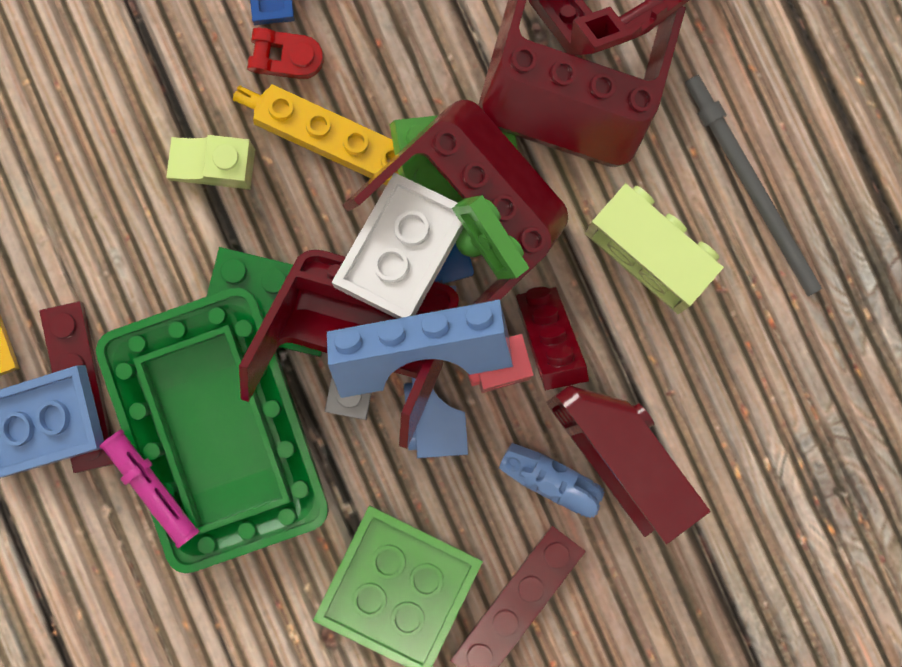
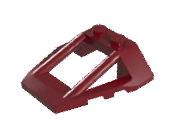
[528,0,689,56]

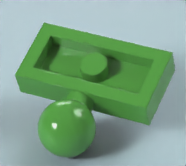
[452,195,529,280]

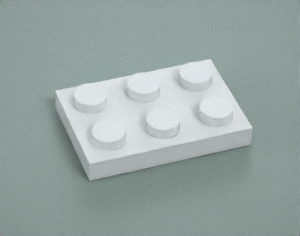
[332,173,464,319]

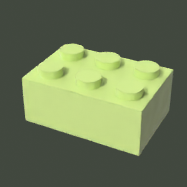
[585,183,724,314]

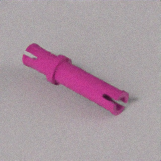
[99,429,200,549]

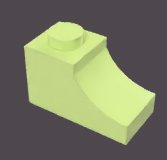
[166,135,255,189]

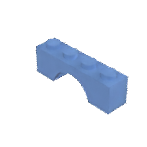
[404,286,468,458]
[327,300,513,398]

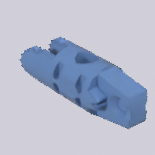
[499,443,605,518]

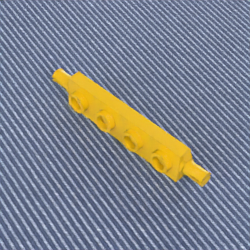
[233,84,398,186]

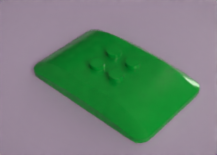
[96,287,329,574]

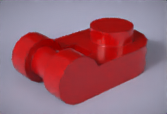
[247,27,324,79]

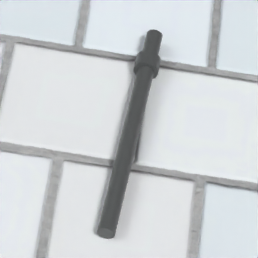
[685,75,822,296]

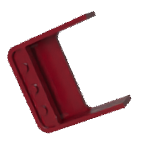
[478,0,686,167]
[342,100,568,305]
[239,250,459,449]
[546,385,711,545]

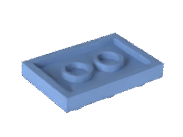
[0,365,104,479]

